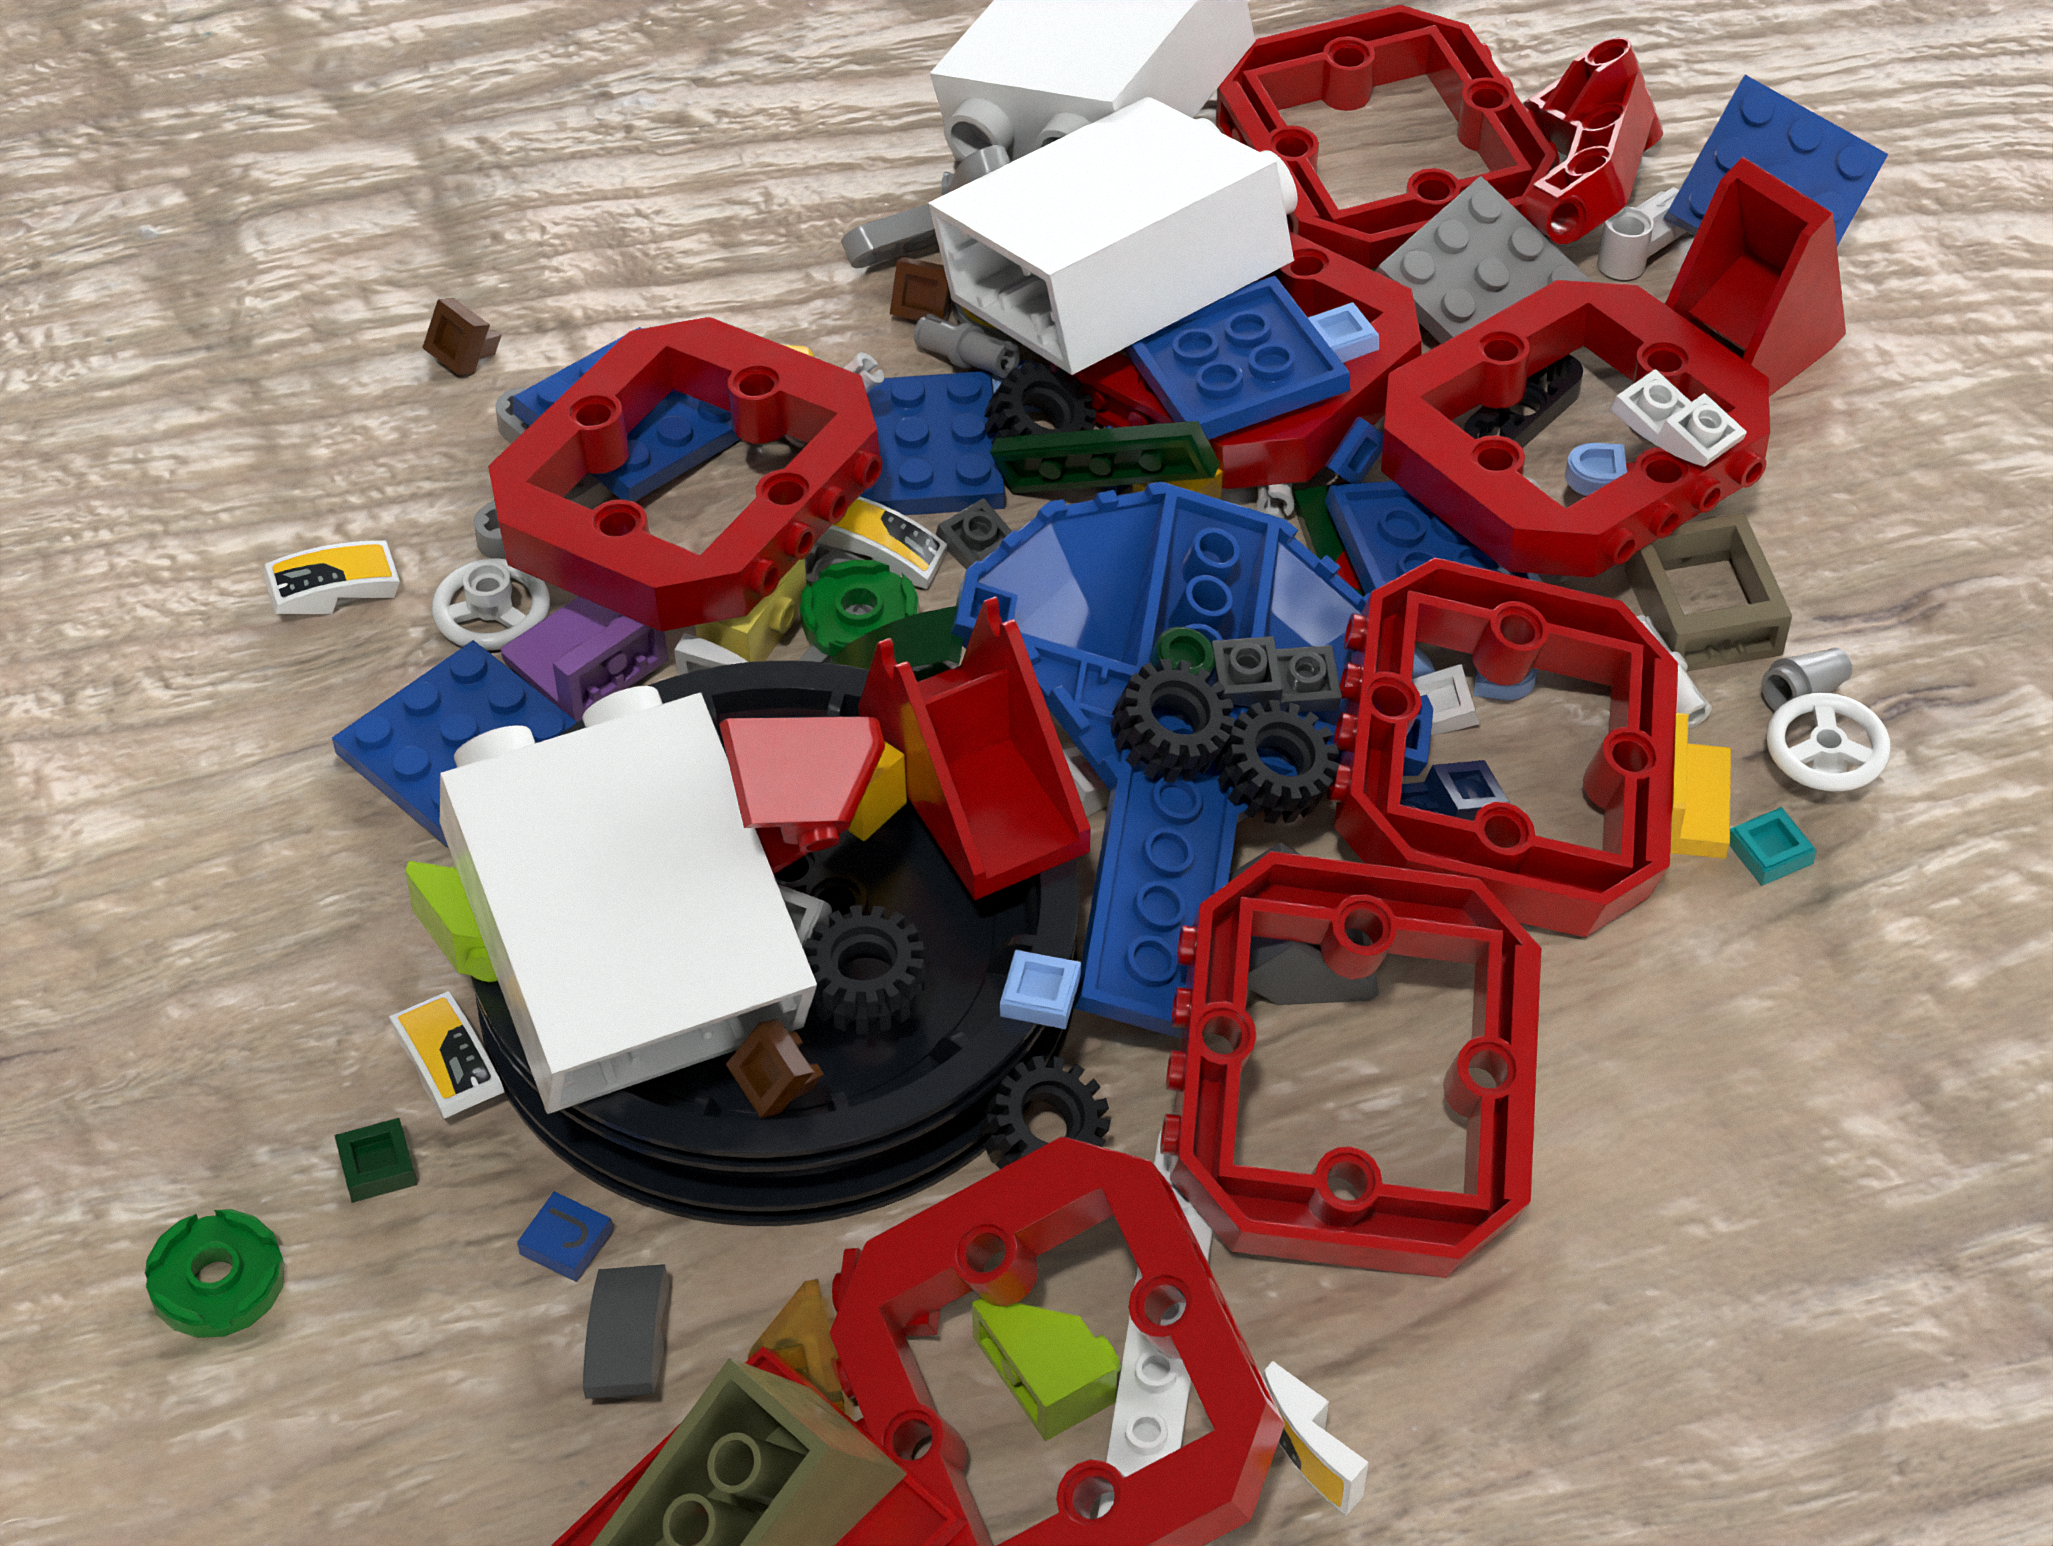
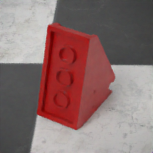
[1665,157,1846,397]
[859,597,1091,900]

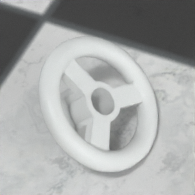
[432,558,550,651]
[1766,693,1891,792]

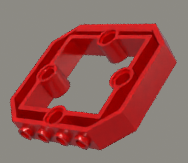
[1216,5,1560,269]
[1050,231,1422,489]
[1381,280,1770,578]
[488,317,883,632]
[1327,558,1678,937]
[1160,851,1542,1278]
[829,1136,1285,1546]

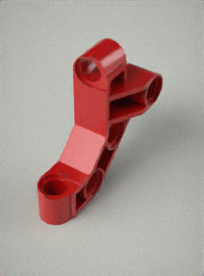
[1521,37,1663,244]

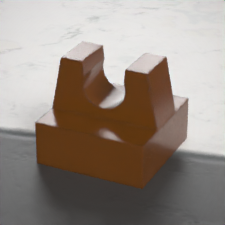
[890,257,952,321]
[422,298,502,375]
[726,1018,824,1118]

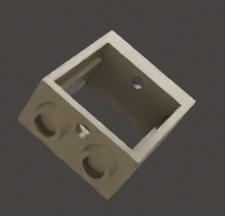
[1625,513,1792,672]

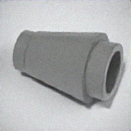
[1762,648,1852,715]

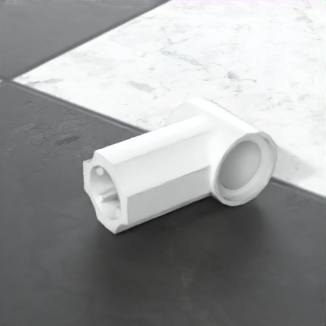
[1597,187,1687,280]

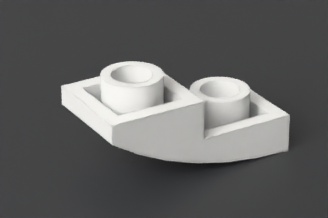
[1610,369,1747,467]

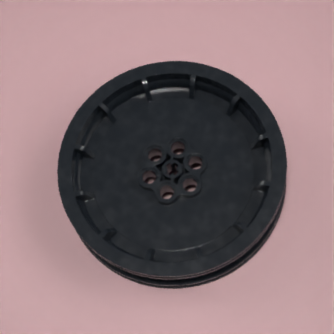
[470,661,1079,1226]

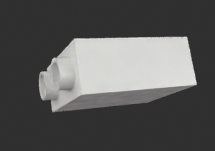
[930,0,1256,162]
[928,96,1298,375]
[439,686,817,1114]

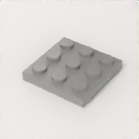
[1375,176,1593,344]

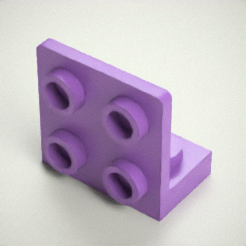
[501,596,668,722]

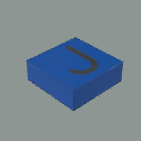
[517,1191,613,1282]

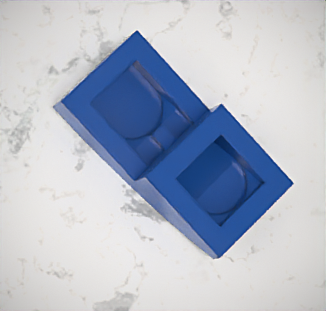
[1325,417,1384,484]

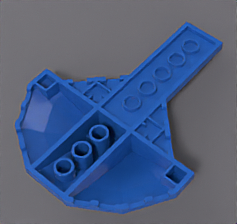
[951,482,1434,1039]

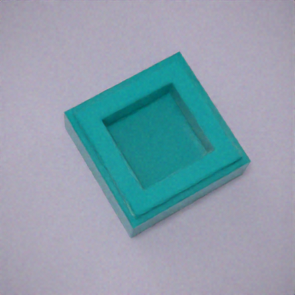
[1729,807,1817,886]

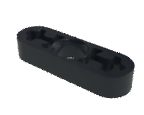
[1464,354,1583,448]

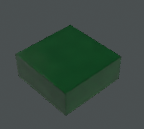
[334,1117,417,1203]

